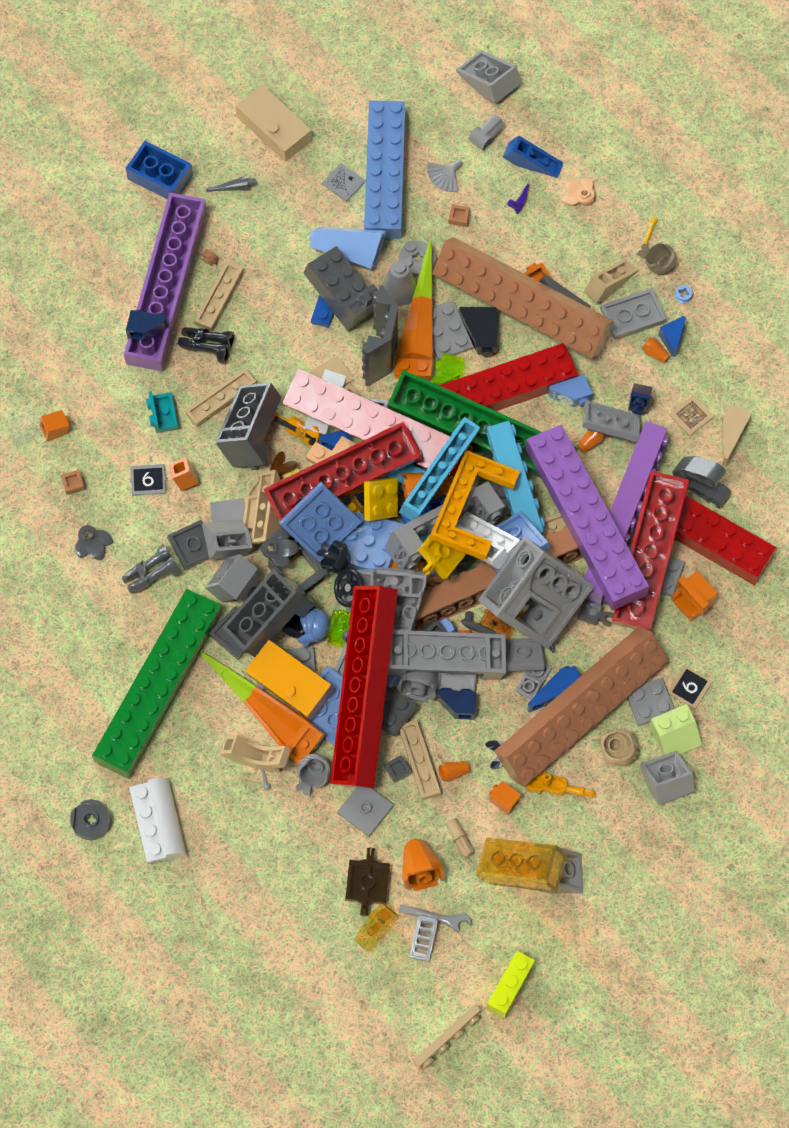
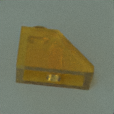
[354,903,399,952]

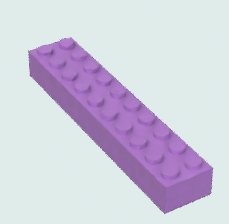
[124,193,207,371]
[583,421,669,605]
[526,424,649,610]

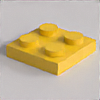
[364,477,398,521]

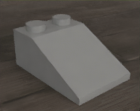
[456,50,522,103]

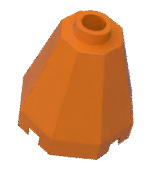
[402,839,445,891]

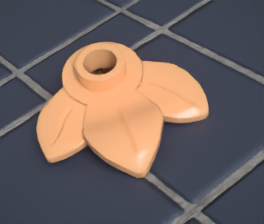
[561,178,595,205]

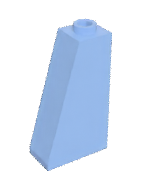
[309,227,386,269]

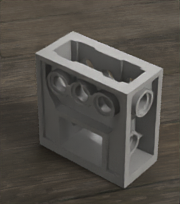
[478,536,595,649]

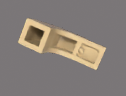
[220,735,291,772]

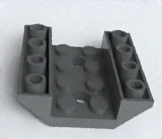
[362,285,398,386]

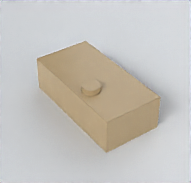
[235,85,312,162]

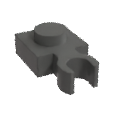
[578,600,613,626]

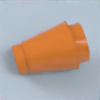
[641,337,670,363]
[577,430,605,454]
[439,761,470,782]

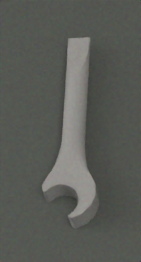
[399,905,471,933]

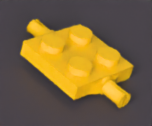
[418,534,466,579]

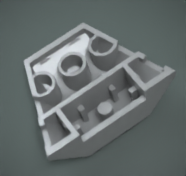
[357,568,428,631]

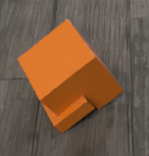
[671,571,718,622]

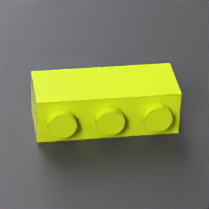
[487,951,535,1019]

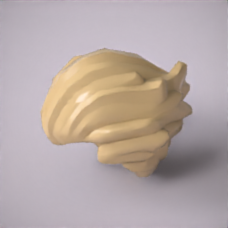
[600,728,639,766]

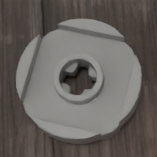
[399,241,436,276]

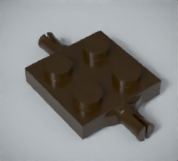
[345,847,390,917]

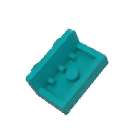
[146,391,178,433]

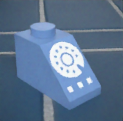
[548,375,593,407]

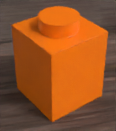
[39,410,71,441]
[169,457,199,491]
[489,781,521,815]

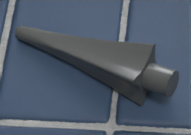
[206,174,256,192]

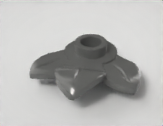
[75,525,113,560]
[261,529,300,567]

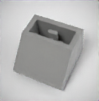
[202,520,252,560]

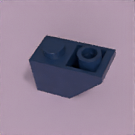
[126,310,169,341]
[628,383,652,415]
[436,688,476,720]

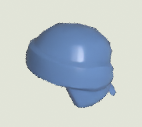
[298,609,331,648]

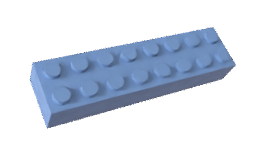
[364,100,405,239]

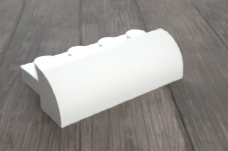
[456,512,521,569]
[129,778,187,864]

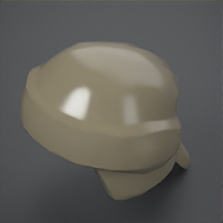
[637,242,677,274]

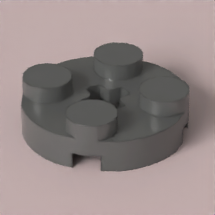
[70,799,111,840]

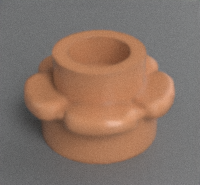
[201,249,218,266]

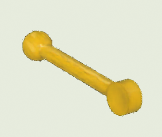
[643,217,658,245]

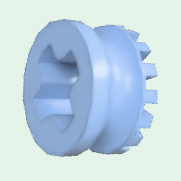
[675,285,692,303]

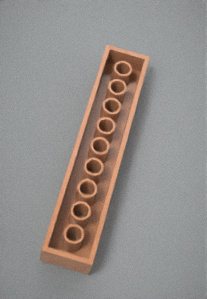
[432,237,614,358]
[414,526,583,631]
[494,626,668,787]

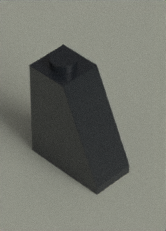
[459,307,497,357]

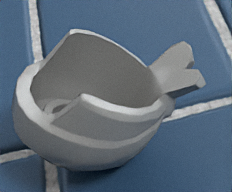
[296,753,331,796]

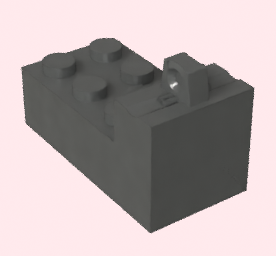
[303,246,378,331]
[215,382,282,470]
[222,568,315,657]

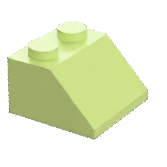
[649,704,702,755]

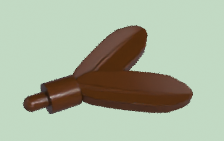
[270,451,298,476]

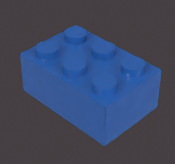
[126,140,193,199]

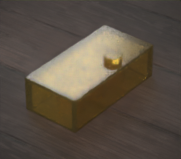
[476,837,567,893]

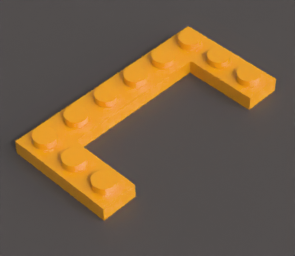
[429,450,520,561]

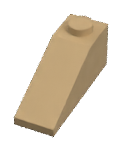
[584,259,638,303]
[720,404,752,466]

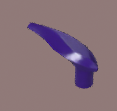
[507,184,530,214]

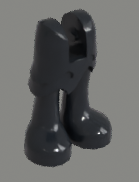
[177,327,235,364]

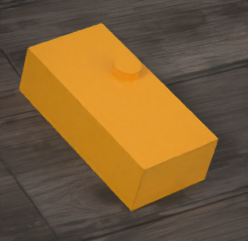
[245,640,335,721]

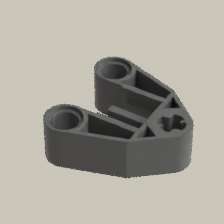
[672,456,731,509]

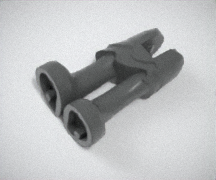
[122,544,181,594]

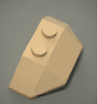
[243,470,282,544]

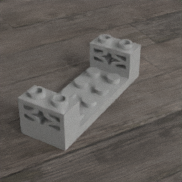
[385,481,505,570]
[388,630,506,680]

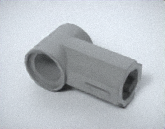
[469,115,505,150]

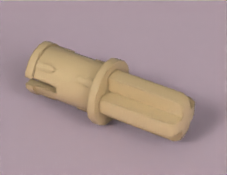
[445,818,473,857]

